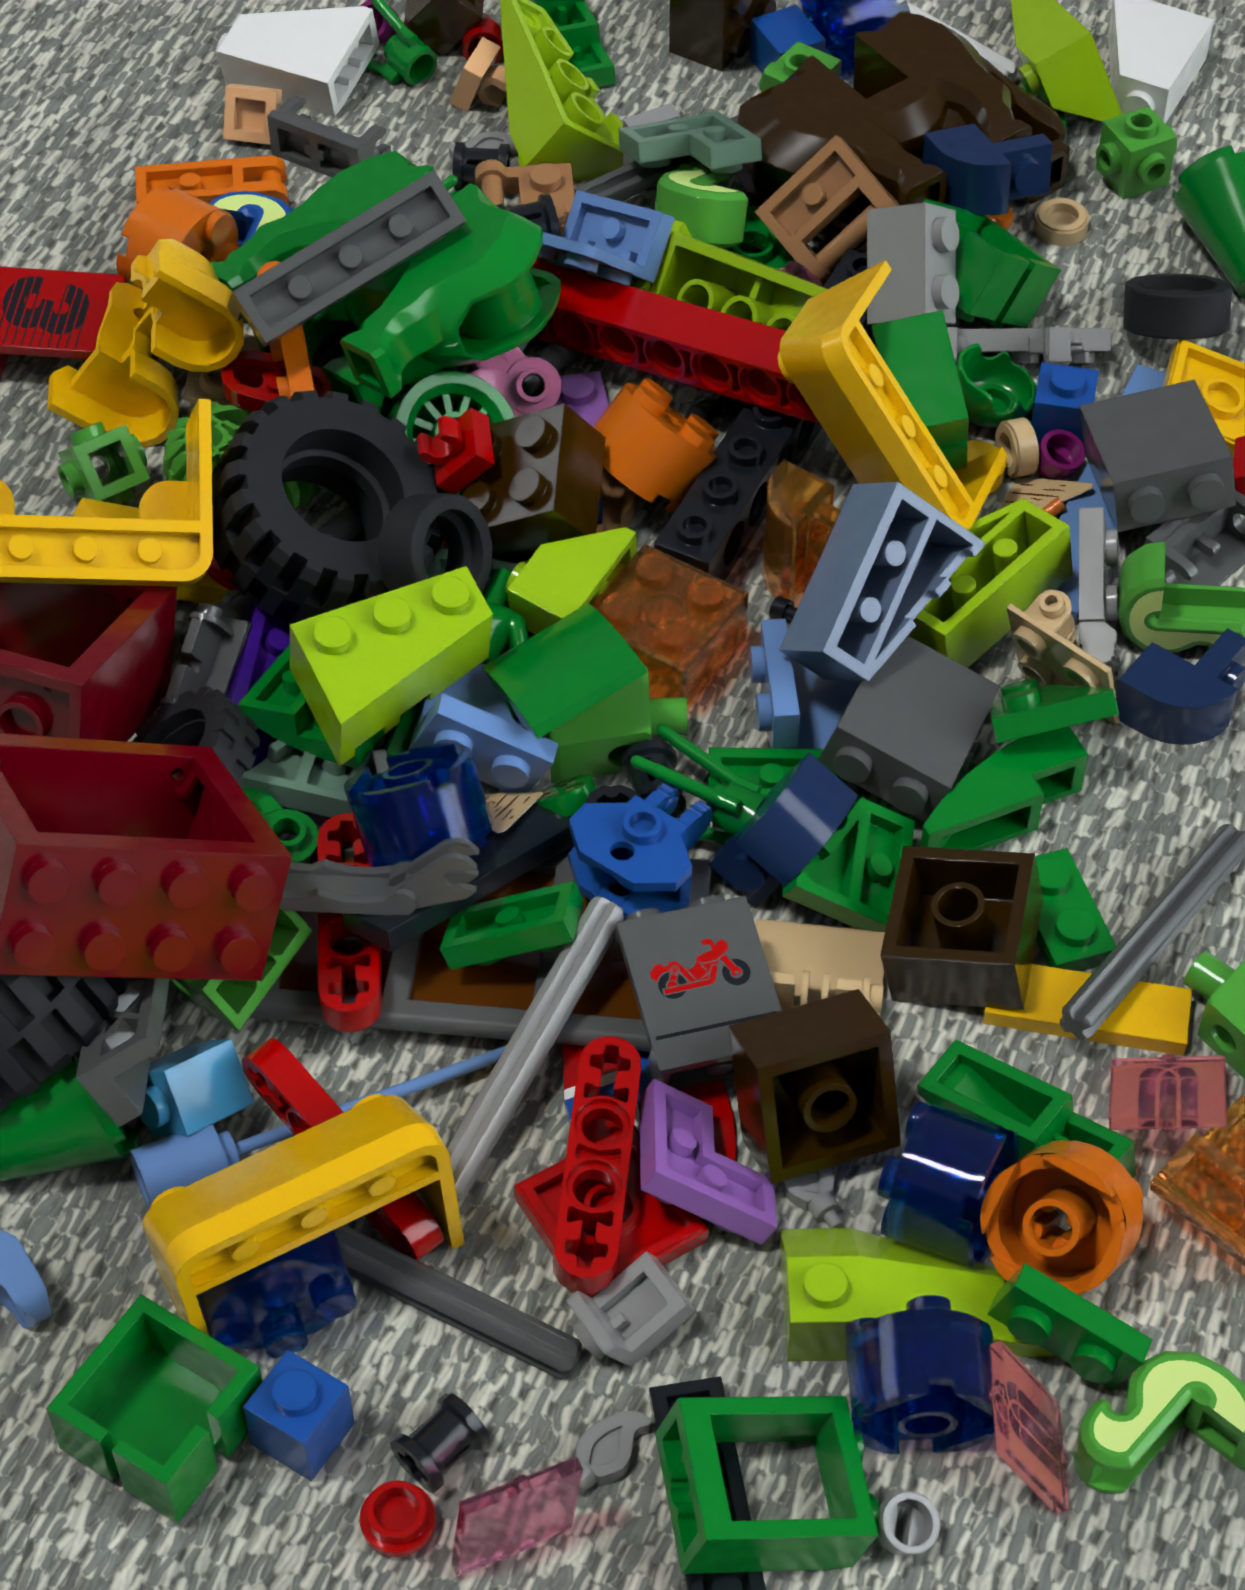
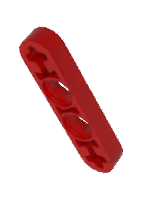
[317,813,382,1033]
[552,1036,641,1294]
[241,1038,444,1261]

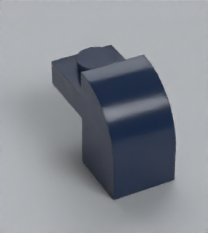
[923,124,1053,215]
[1116,628,1245,745]
[708,752,858,907]

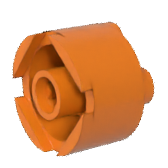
[116,186,241,289]
[593,378,719,512]
[980,1140,1143,1295]

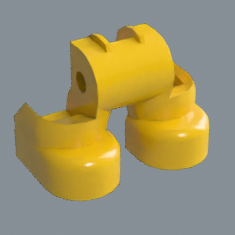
[47,238,244,448]

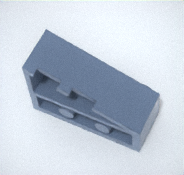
[779,482,986,681]

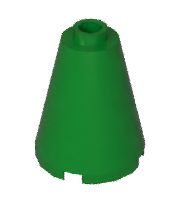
[1172,145,1245,299]
[0,1048,142,1182]

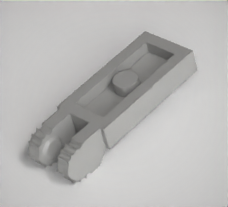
[1079,507,1120,681]

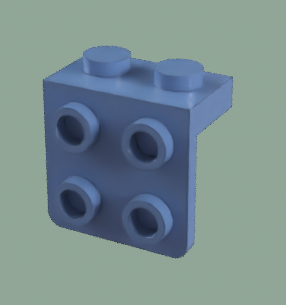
[537,190,675,286]
[749,619,859,749]
[408,663,558,793]

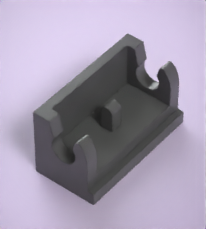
[267,95,391,177]
[1145,490,1245,586]

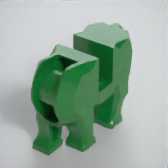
[211,151,561,414]

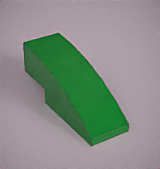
[920,727,1088,850]
[917,1039,1136,1178]

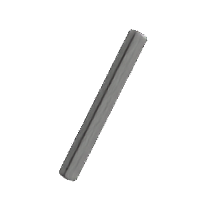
[447,896,624,1200]

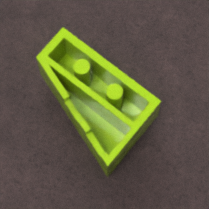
[908,498,1073,668]
[290,566,493,767]

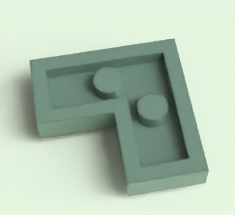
[618,111,762,173]

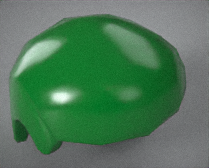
[956,343,1037,429]

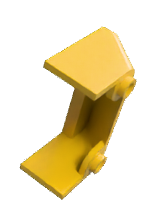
[777,260,1008,530]
[0,399,213,587]
[142,1094,465,1335]

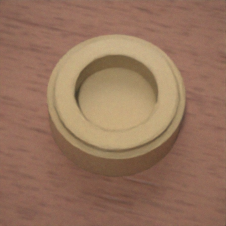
[1034,198,1089,246]
[995,417,1039,478]

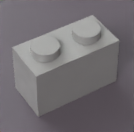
[867,202,959,325]

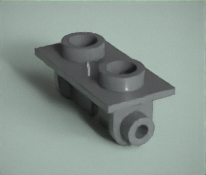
[158,603,251,708]

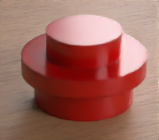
[360,1480,436,1557]

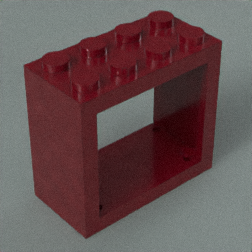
[0,582,177,742]
[0,733,292,981]

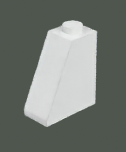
[1108,0,1214,124]
[216,6,380,116]

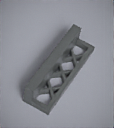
[227,170,466,347]
[76,978,170,1127]

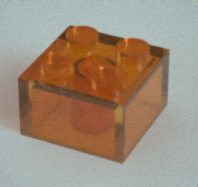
[592,544,749,711]

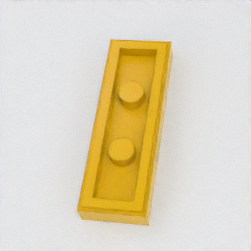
[983,964,1192,1056]

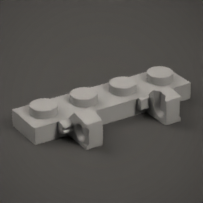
[947,327,1111,366]

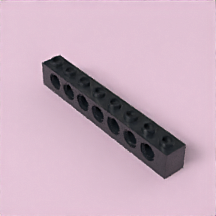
[653,248,872,609]

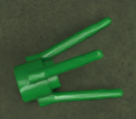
[366,0,437,86]
[630,724,766,846]

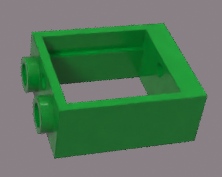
[655,1396,880,1574]

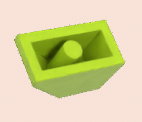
[506,527,638,634]

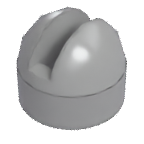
[877,1491,940,1556]

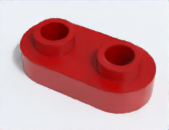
[221,350,332,412]

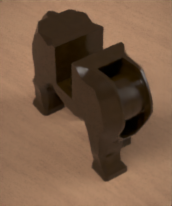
[738,12,1070,254]

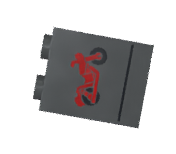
[610,895,782,1090]

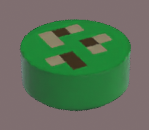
[535,775,597,819]

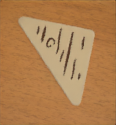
[999,477,1093,509]
[460,792,543,833]

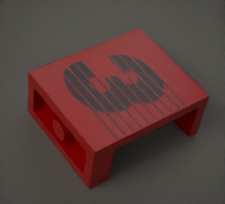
[0,266,127,380]

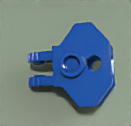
[568,783,714,918]

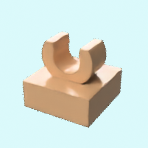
[449,37,507,111]
[223,83,282,145]

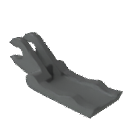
[280,837,479,916]

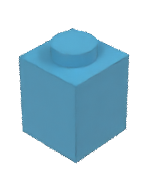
[139,1039,254,1137]

